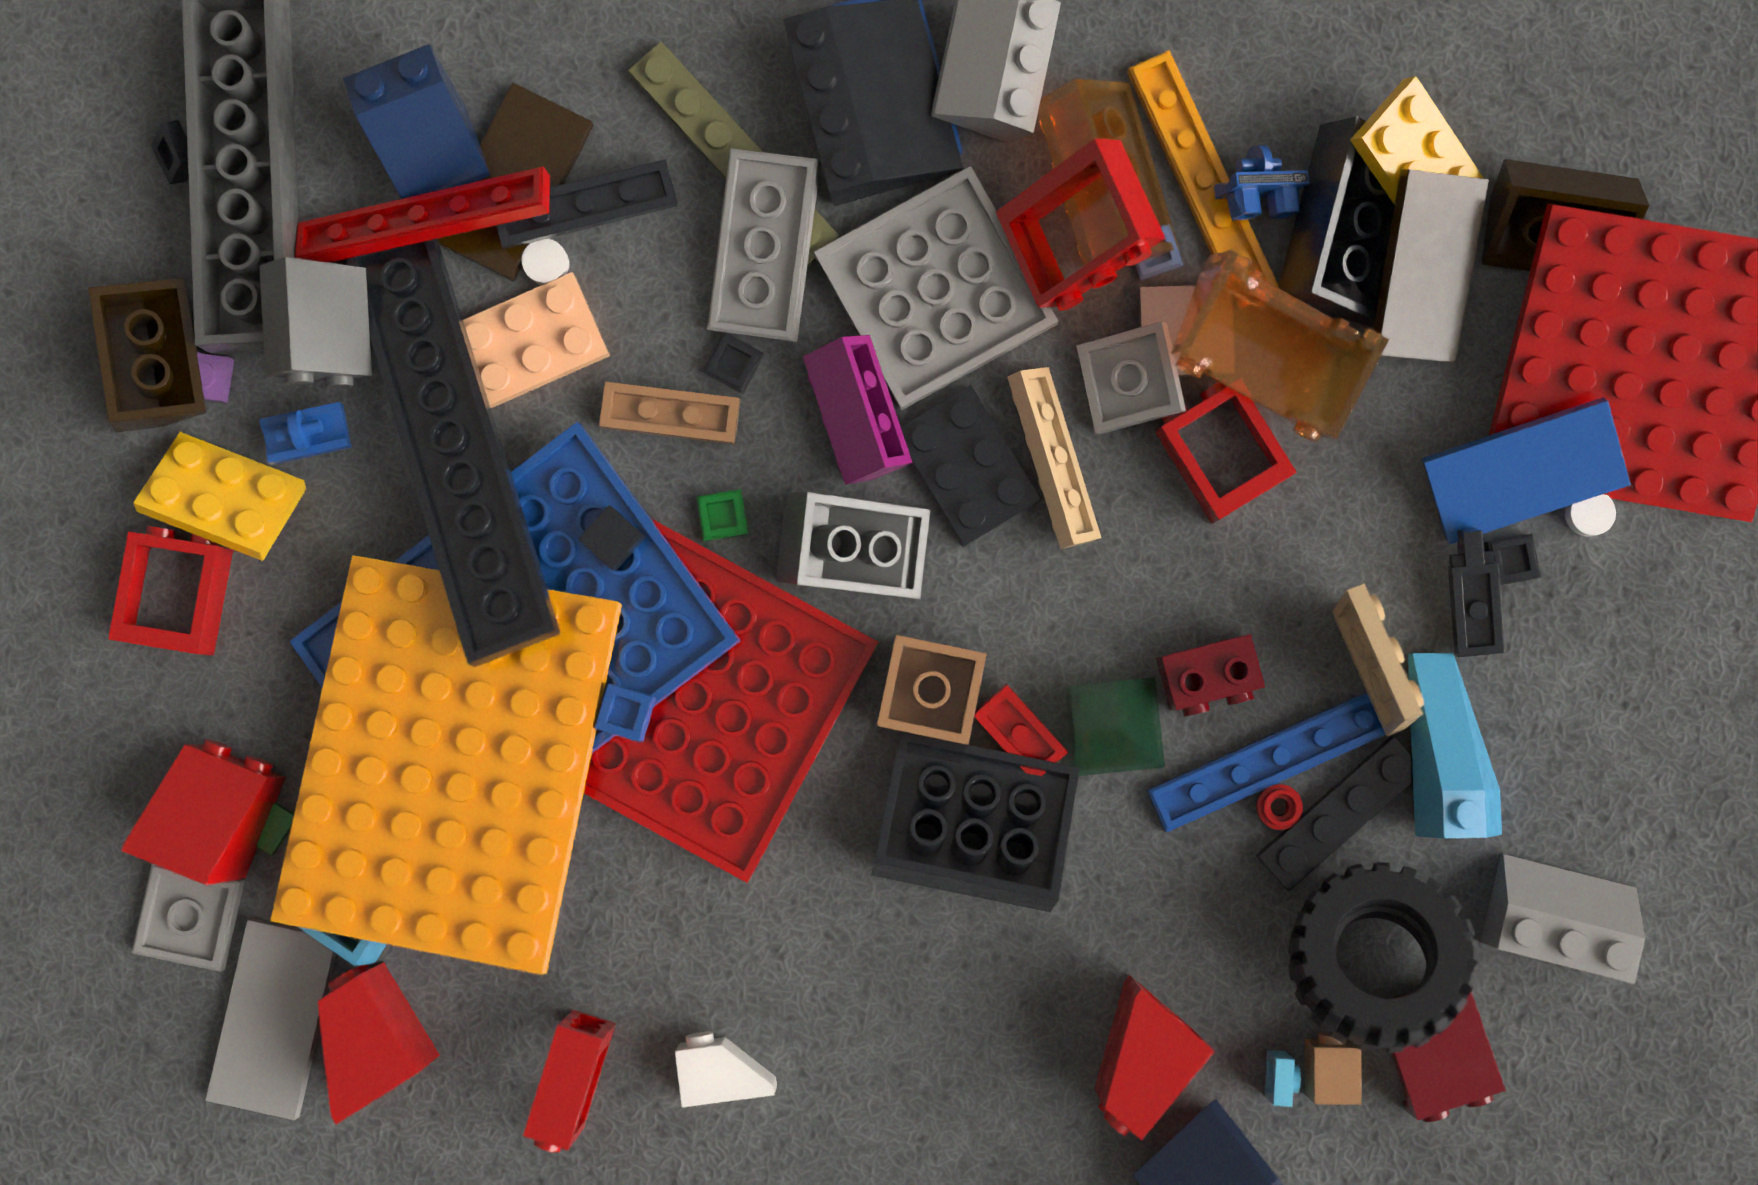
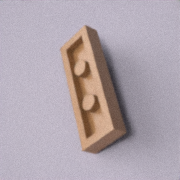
[599,382,741,445]

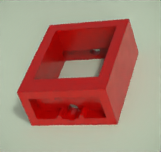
[1155,380,1297,524]
[108,526,233,655]
[523,1009,616,1152]

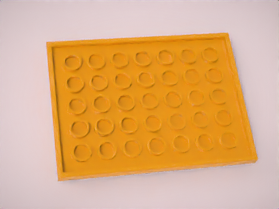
[270,555,622,975]

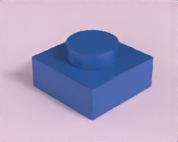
[595,683,656,742]

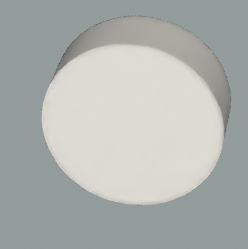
[522,239,569,285]
[1565,494,1616,536]

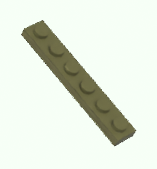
[628,41,840,269]

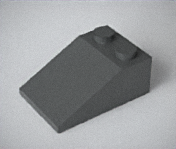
[776,492,930,599]

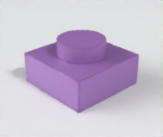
[197,353,234,403]

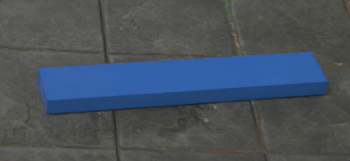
[1146,692,1386,832]

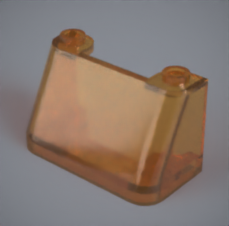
[1171,250,1390,442]

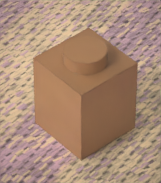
[1305,1032,1362,1105]

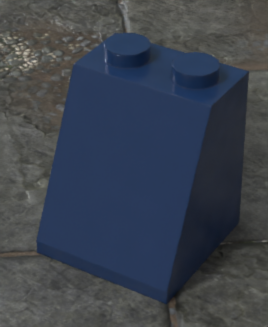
[343,44,491,199]
[1133,1099,1283,1185]

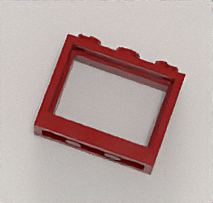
[996,138,1166,311]

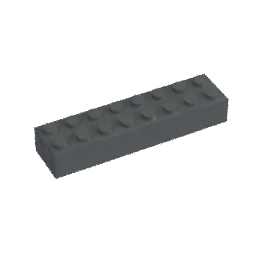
[182,0,299,355]

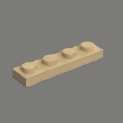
[1007,367,1101,549]

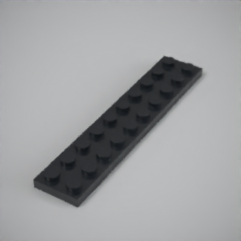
[347,239,561,667]

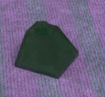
[1065,677,1165,776]

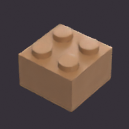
[877,635,987,745]

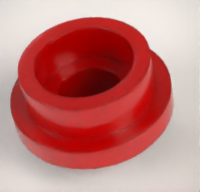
[1256,784,1303,830]

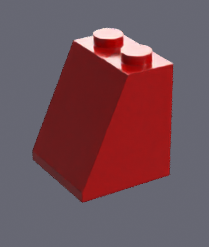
[121,739,286,885]
[317,962,440,1125]
[1094,975,1215,1140]

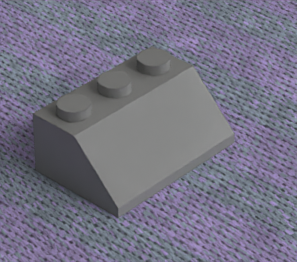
[931,0,1061,143]
[1480,854,1645,984]

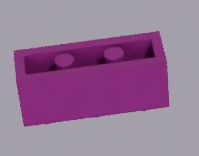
[803,335,912,485]

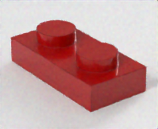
[974,683,1068,776]

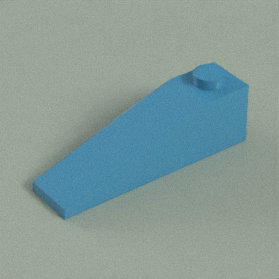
[1408,653,1502,839]

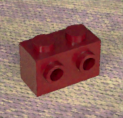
[1156,634,1265,717]

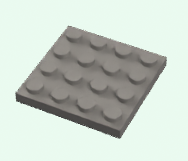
[814,166,1059,410]

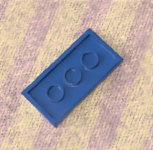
[1421,397,1631,545]

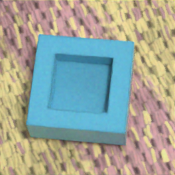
[1265,1050,1301,1107]

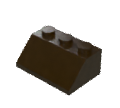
[1482,159,1650,271]
[88,278,207,432]

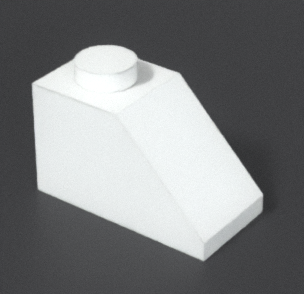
[675,1032,777,1107]

